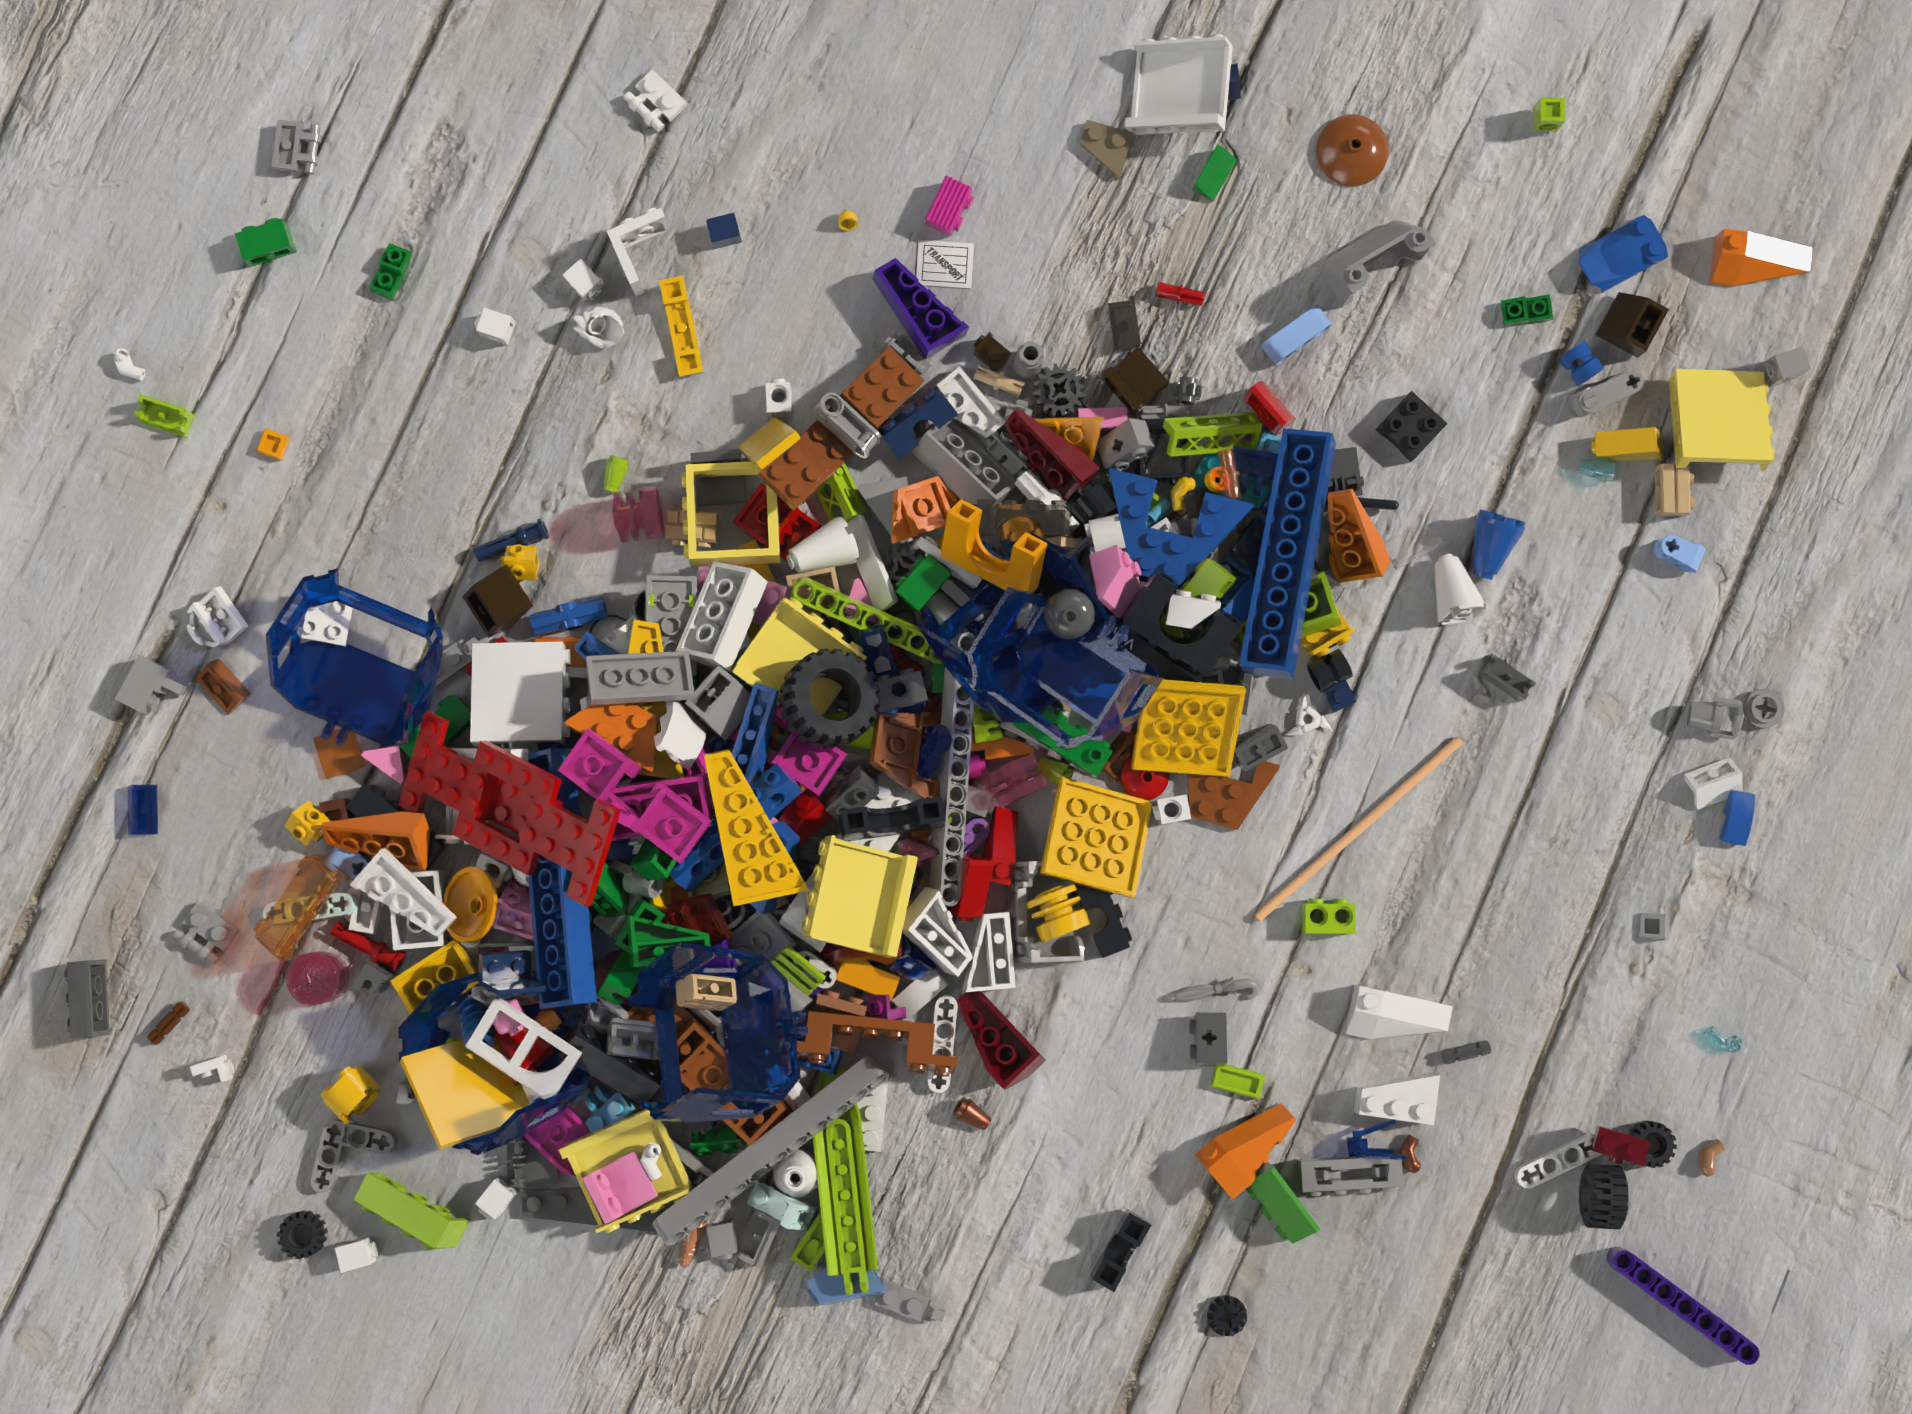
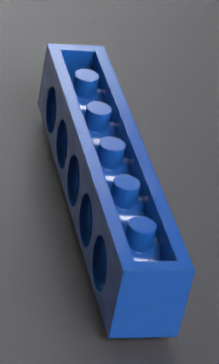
[669,763,803,892]

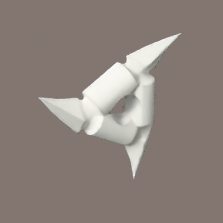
[1285,692,1333,735]

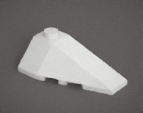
[1345,985,1453,1039]

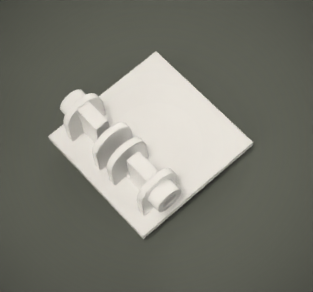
[295,588,355,646]

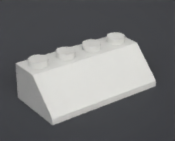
[676,561,768,672]

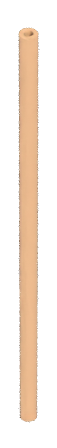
[1254,736,1463,922]

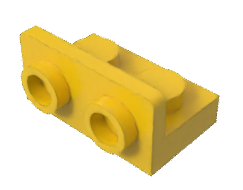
[1300,608,1355,659]

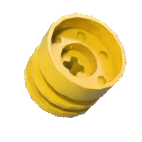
[1026,884,1090,943]

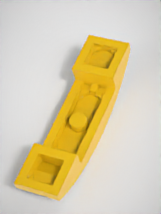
[659,275,703,377]

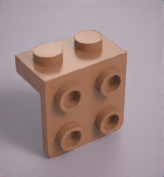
[814,990,867,1053]

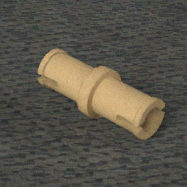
[974,365,1024,398]

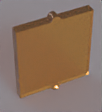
[313,725,366,779]

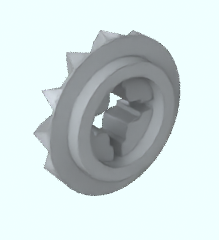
[1744,689,1785,728]

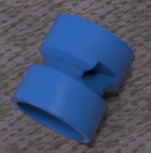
[1558,340,1604,387]

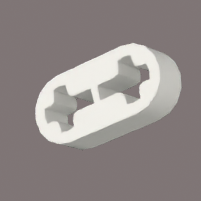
[793,949,837,989]

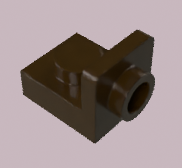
[973,332,1012,372]

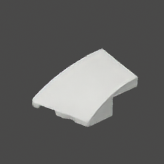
[654,700,706,770]

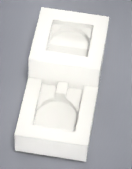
[892,965,948,1019]

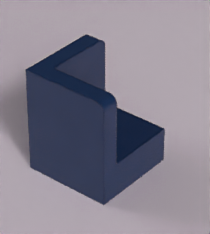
[706,213,742,249]

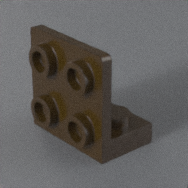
[1101,348,1169,415]

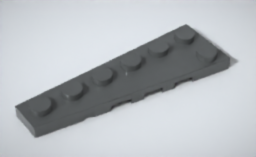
[522,1187,675,1232]

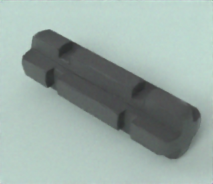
[1441,1040,1491,1064]

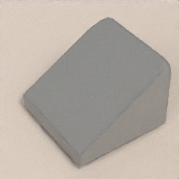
[1639,913,1670,940]

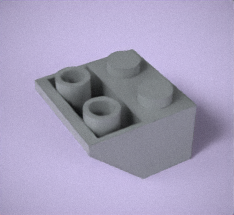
[685,665,750,741]

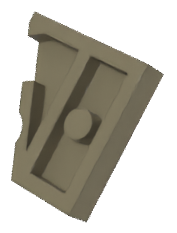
[1080,120,1133,179]

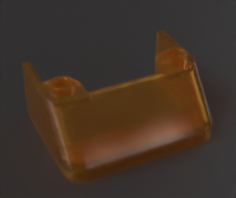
[254,854,354,961]

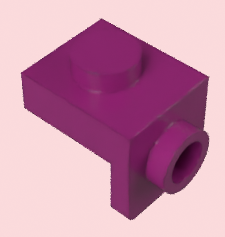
[867,994,906,1020]

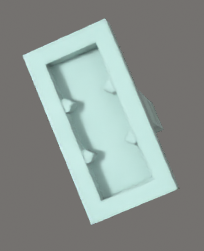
[746,1180,818,1230]

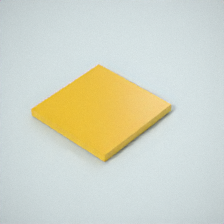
[1131,678,1246,777]
[1040,776,1153,899]
[400,1035,535,1150]

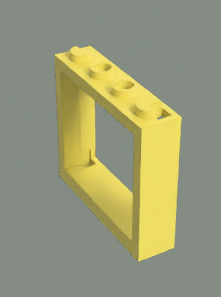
[681,462,780,567]

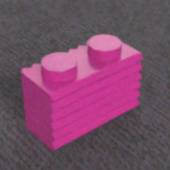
[925,176,974,236]

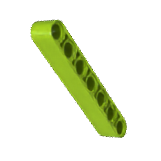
[792,577,947,664]

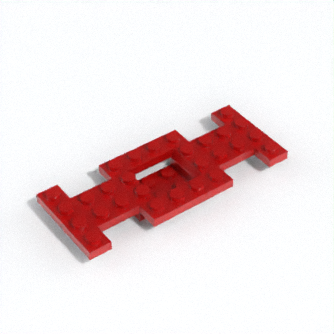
[398,712,621,907]

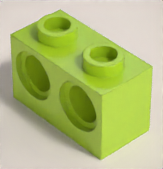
[1301,898,1356,934]

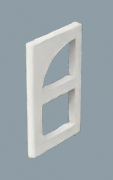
[465,997,582,1104]

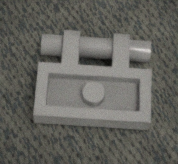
[271,120,322,175]
[172,902,240,965]

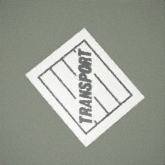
[916,240,974,289]

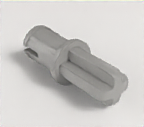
[1140,403,1190,420]

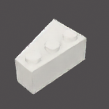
[902,887,973,977]
[962,912,1016,992]
[1354,1073,1440,1125]

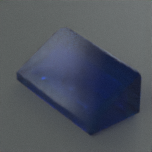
[128,785,158,835]

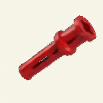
[330,922,406,973]

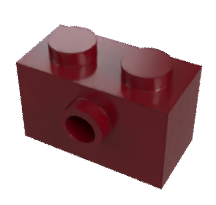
[1591,1125,1650,1166]

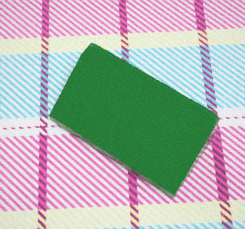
[1192,144,1237,201]

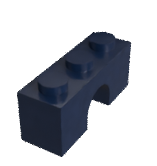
[878,385,958,459]

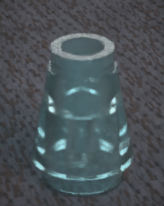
[1578,458,1617,482]

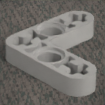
[311,1119,397,1193]

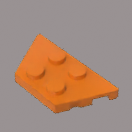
[891,476,959,544]
[565,703,657,773]

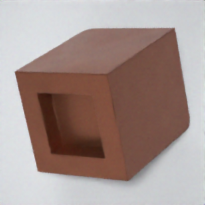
[319,798,353,821]

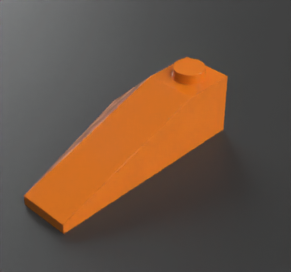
[1710,229,1812,287]
[1328,489,1391,583]
[320,812,430,871]
[1195,1103,1296,1200]

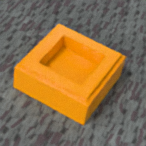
[256,428,290,460]

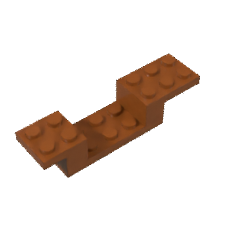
[758,346,925,511]
[626,981,794,1145]
[753,1011,958,1077]

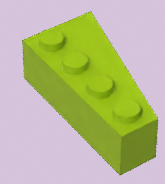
[1238,571,1342,646]
[353,1172,470,1251]

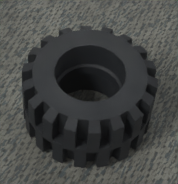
[1579,1164,1629,1230]

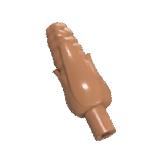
[679,1222,707,1268]

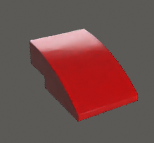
[1244,381,1296,436]
[732,483,822,563]

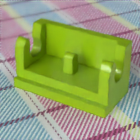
[134,394,194,437]
[972,691,1003,743]

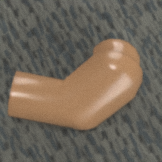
[1698,1139,1725,1177]

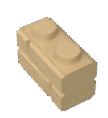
[1654,464,1695,517]
[665,509,719,549]
[675,974,737,1011]

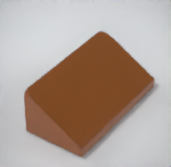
[196,659,251,715]
[1102,729,1136,782]

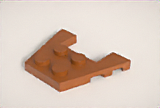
[869,711,942,799]
[1187,761,1280,830]

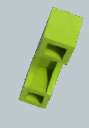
[1159,559,1237,652]

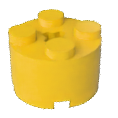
[320,1066,383,1124]

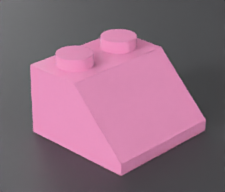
[1089,545,1141,617]

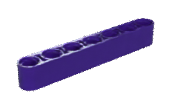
[1606,1247,1760,1365]

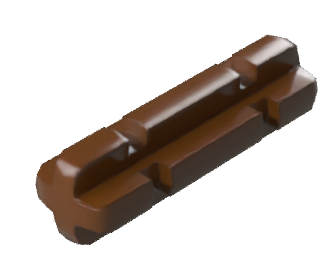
[147,1001,190,1045]

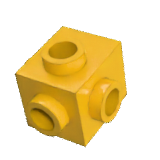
[501,545,539,581]
[285,800,330,846]

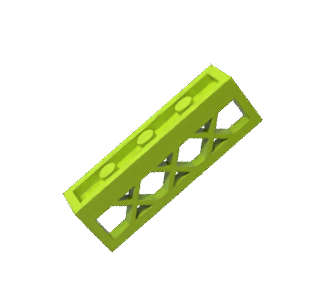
[1163,412,1262,457]
[800,435,868,522]

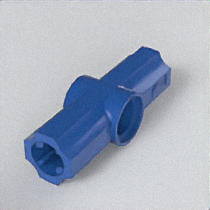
[530,597,608,636]

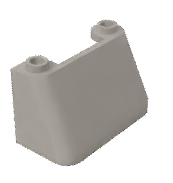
[1321,220,1436,308]
[1006,861,1086,963]

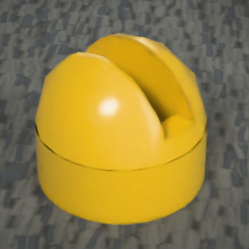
[838,209,858,231]

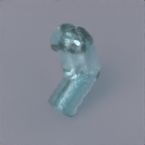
[1704,1026,1742,1053]

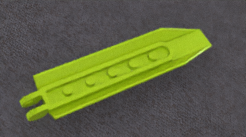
[813,1067,878,1295]

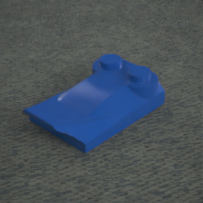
[1578,215,1668,293]

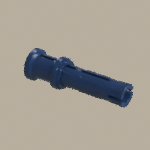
[473,518,550,562]

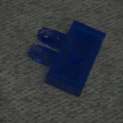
[1228,446,1278,496]
[917,723,953,779]

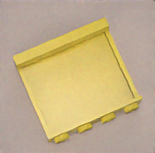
[1669,369,1775,471]
[730,597,867,716]
[801,835,918,958]
[559,1105,693,1233]

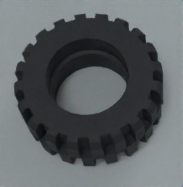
[778,648,881,750]

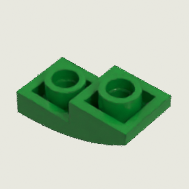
[369,243,412,301]
[1501,294,1553,325]

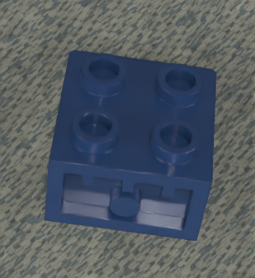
[478,950,546,998]

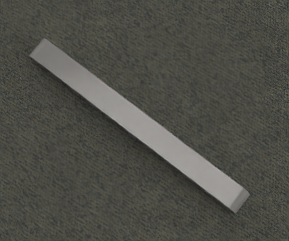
[929,632,978,906]
[652,1054,889,1246]

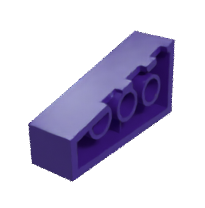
[872,258,969,360]

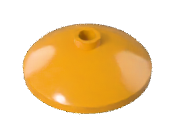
[443,867,498,943]

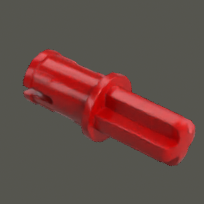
[1155,281,1205,306]

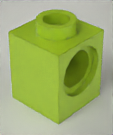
[1533,97,1565,131]

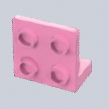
[491,877,534,941]
[582,1151,658,1224]

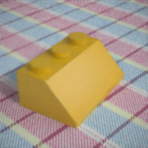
[390,939,481,1023]

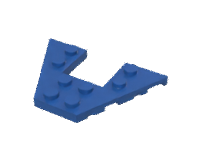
[1109,468,1254,587]

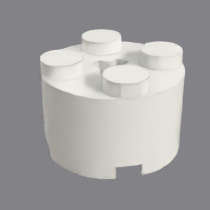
[1084,514,1126,554]

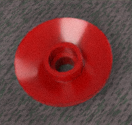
[1120,755,1169,801]

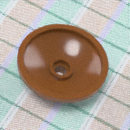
[1316,114,1389,186]

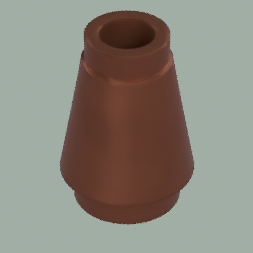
[953,1097,992,1131]

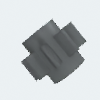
[1172,376,1203,405]

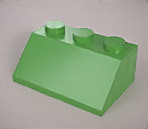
[1245,1162,1320,1244]

